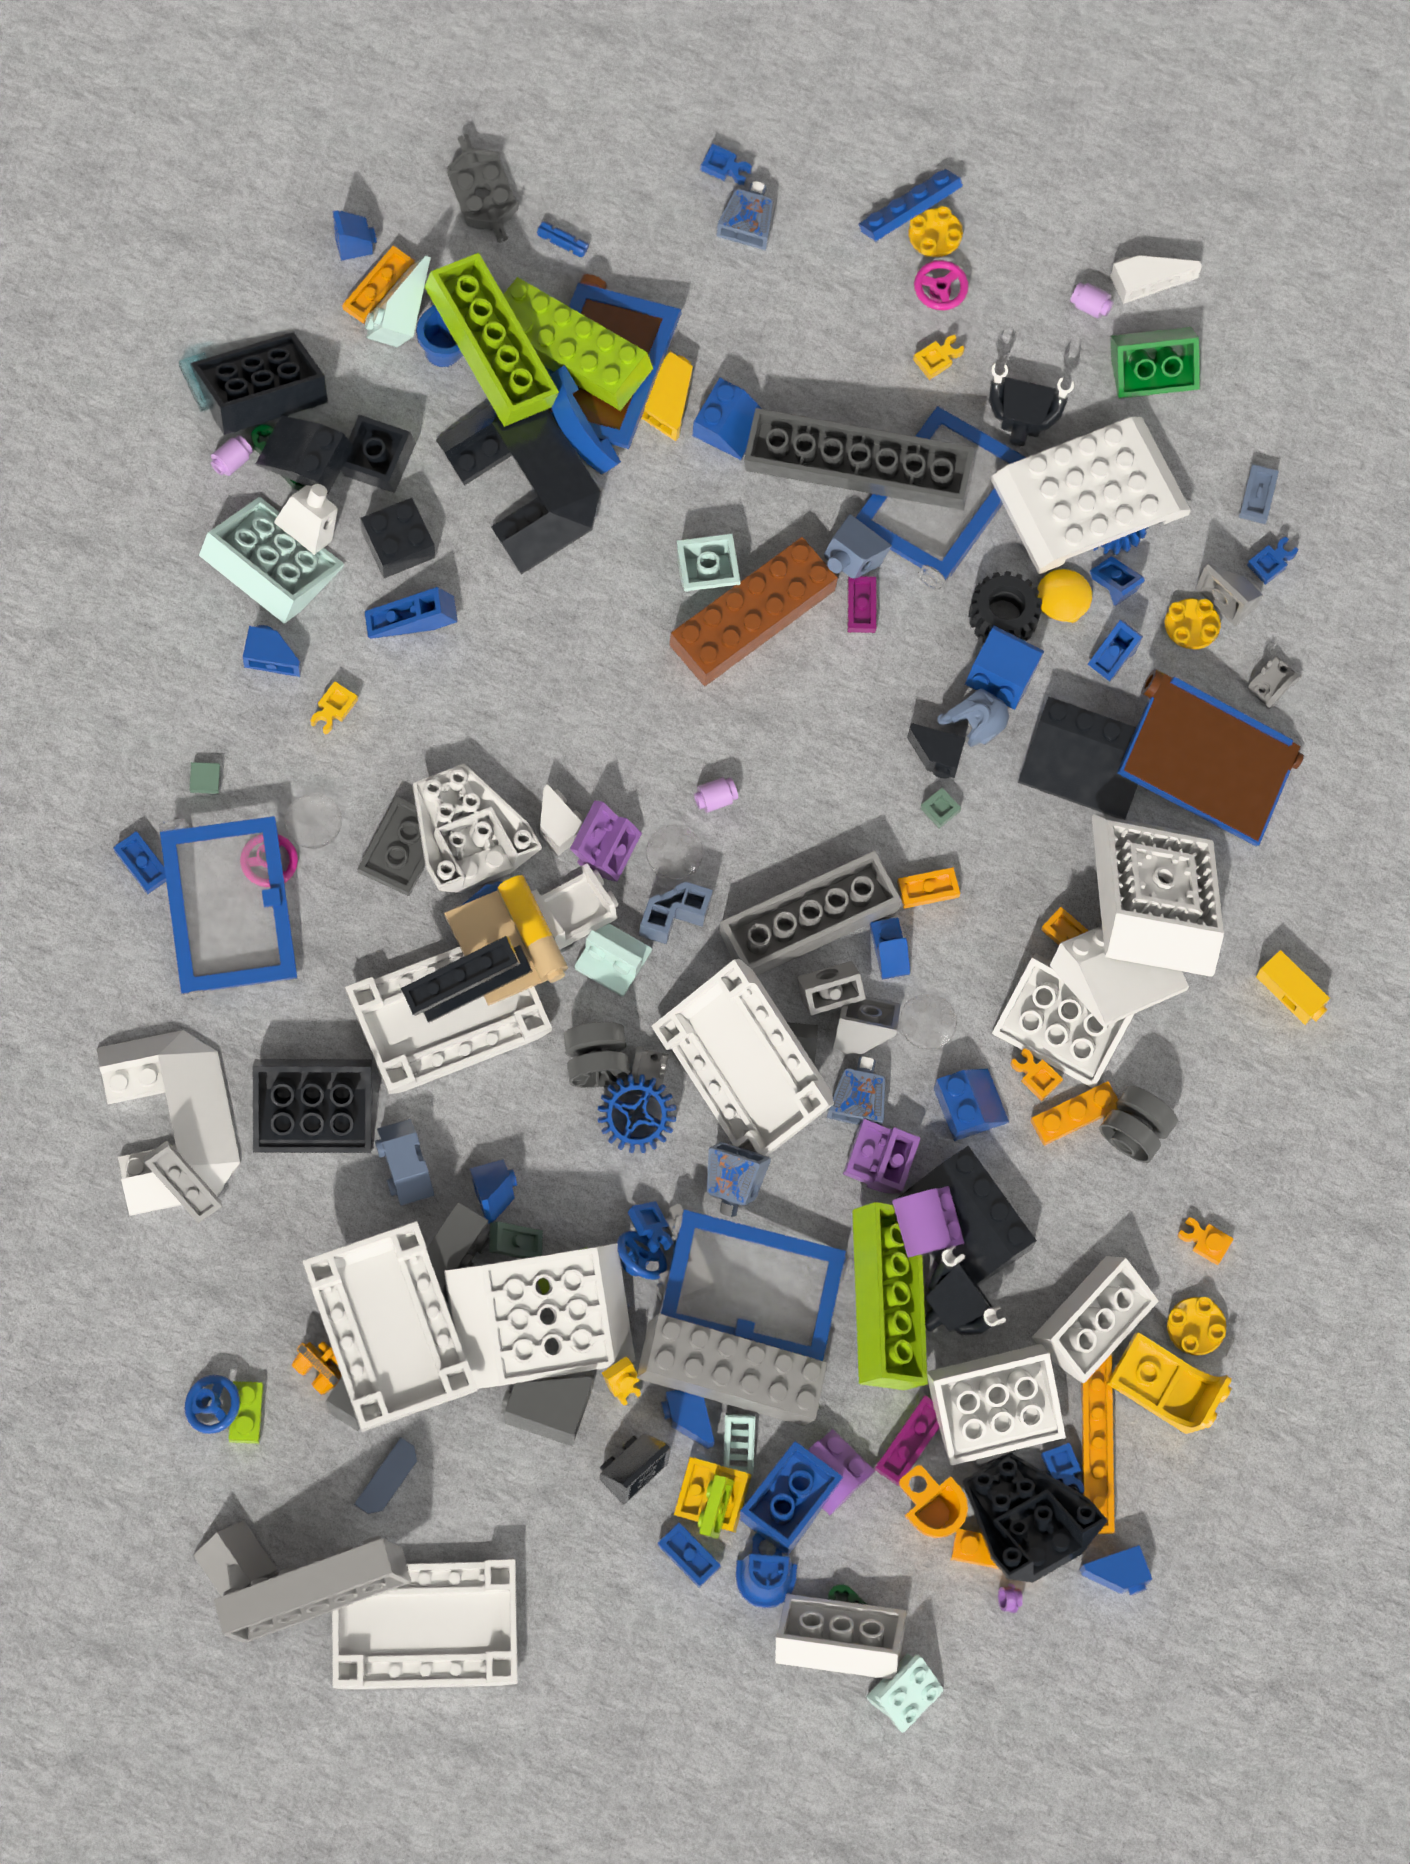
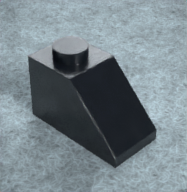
[907,723,966,779]

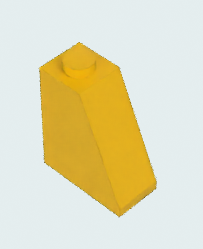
[641,351,693,441]

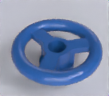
[617,1231,667,1280]
[184,1375,240,1434]

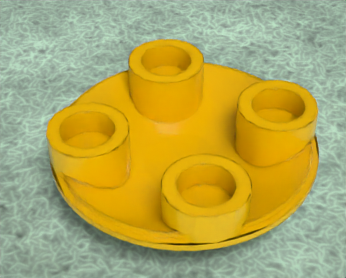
[908,206,963,257]
[1037,569,1092,623]
[1165,598,1221,649]
[1167,1297,1226,1356]

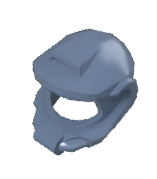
[938,688,1009,748]

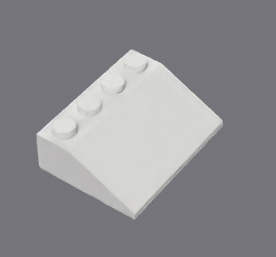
[1050,926,1189,1027]
[992,954,1135,1088]
[927,1344,1066,1466]

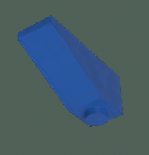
[364,587,458,639]

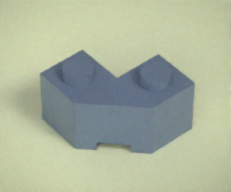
[639,882,713,944]
[375,1119,435,1206]

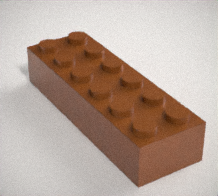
[669,537,838,687]

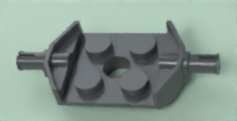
[447,134,519,243]

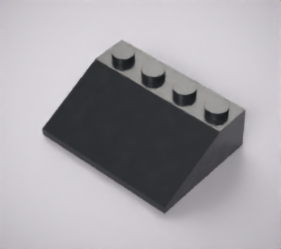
[190,332,328,435]
[1018,696,1138,820]
[252,1059,372,1153]
[896,1146,1037,1285]

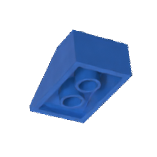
[740,1441,843,1556]

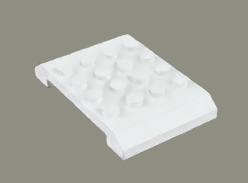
[991,417,1191,574]
[345,947,552,1094]
[651,959,834,1156]
[302,1221,477,1432]
[332,1559,517,1689]

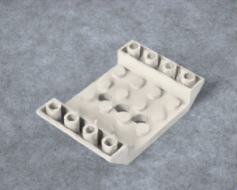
[444,1243,635,1389]

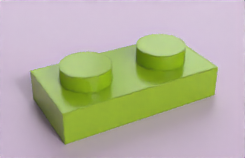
[228,1381,263,1444]
[698,1475,735,1539]

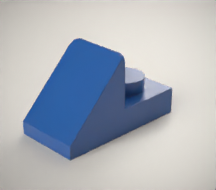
[1090,556,1145,606]
[1088,620,1143,681]
[869,917,910,980]

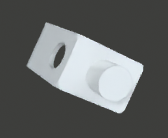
[274,484,338,555]

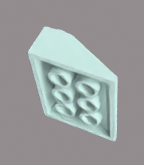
[199,496,344,624]

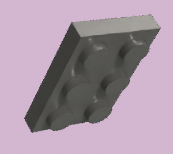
[357,796,425,896]

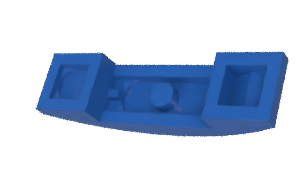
[550,365,621,475]

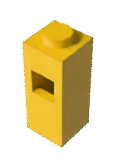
[1256,950,1330,1025]

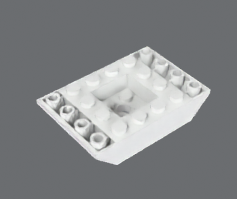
[1092,814,1224,977]

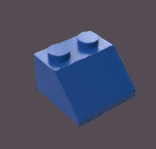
[692,378,762,460]
[964,626,1044,710]
[934,1069,1009,1142]

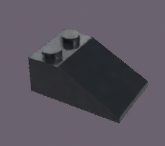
[256,415,354,495]
[599,1433,671,1505]

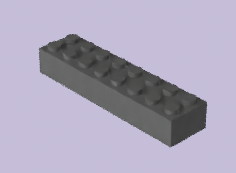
[744,408,976,510]
[326,1202,490,1431]

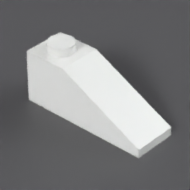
[1110,255,1202,304]

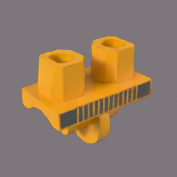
[291,1341,342,1395]

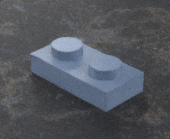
[1239,464,1279,524]

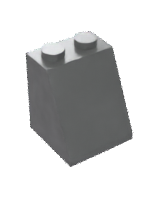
[501,1377,593,1447]

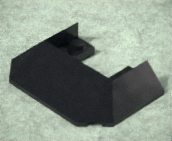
[436,405,602,575]

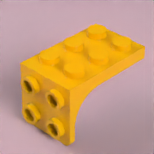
[1107,1332,1232,1434]

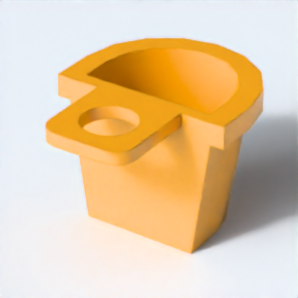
[899,1465,968,1538]

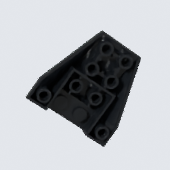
[963,1453,1107,1583]

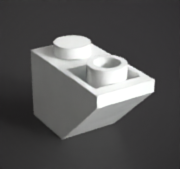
[540,784,584,856]

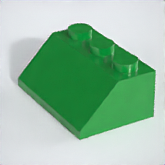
[1111,327,1200,398]

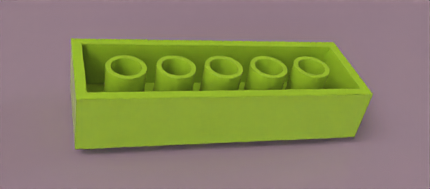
[424,252,559,427]
[503,277,653,411]
[852,1202,928,1391]

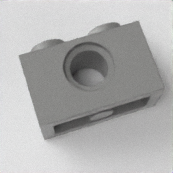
[797,961,866,1015]

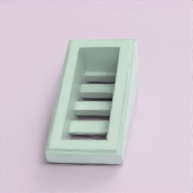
[724,1413,755,1476]

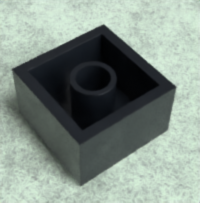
[341,414,416,493]
[360,497,435,579]

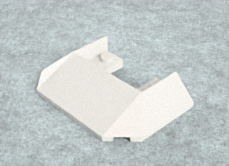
[97,1030,241,1216]

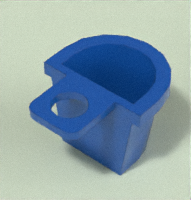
[416,305,463,367]
[736,1533,797,1609]

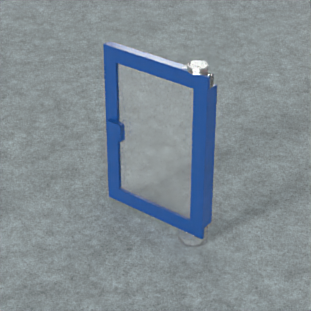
[856,406,1029,590]
[159,816,298,1000]
[660,1210,854,1361]

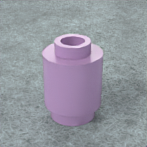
[1070,282,1113,319]
[211,435,253,476]
[694,777,738,813]

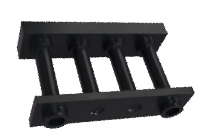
[401,936,533,1023]

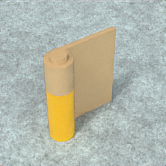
[444,875,568,1006]

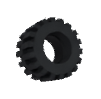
[968,571,1042,643]

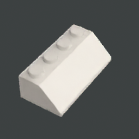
[1032,1256,1158,1383]
[776,1594,906,1679]

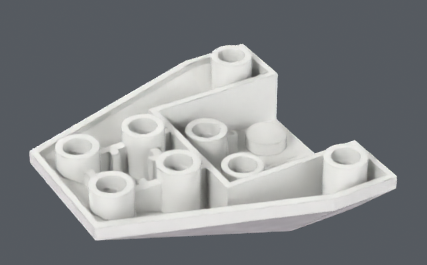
[412,763,542,893]

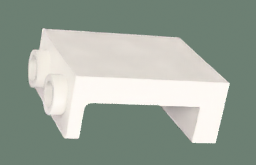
[532,863,618,950]

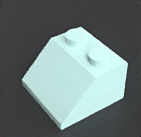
[677,534,740,591]

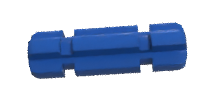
[537,221,589,257]

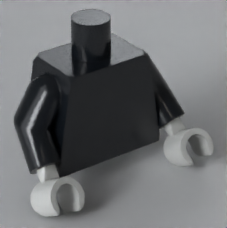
[989,362,1075,447]
[925,1245,1006,1335]

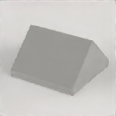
[193,1521,278,1597]

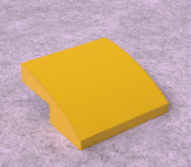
[674,1457,752,1533]

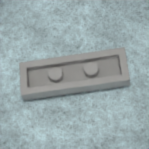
[144,1140,222,1223]

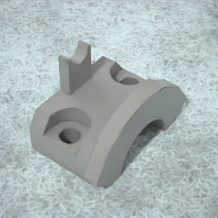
[1247,656,1302,709]
[628,1046,669,1098]

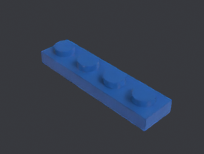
[858,169,963,242]

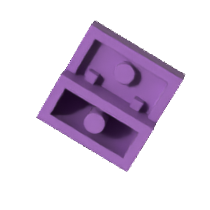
[570,800,642,882]
[843,1119,921,1194]
[892,1186,964,1258]
[808,1429,875,1516]

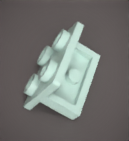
[574,923,652,996]
[866,1653,943,1733]

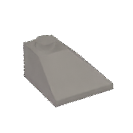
[1196,564,1263,627]
[833,996,901,1054]

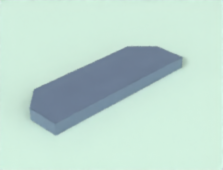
[354,1437,417,1514]

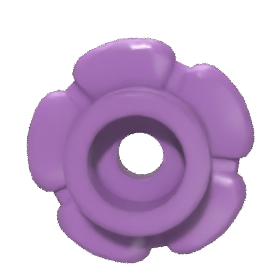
[998,1583,1023,1613]

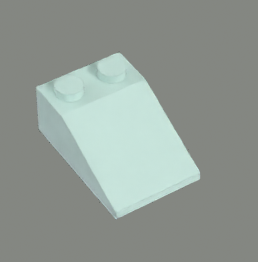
[365,256,431,347]

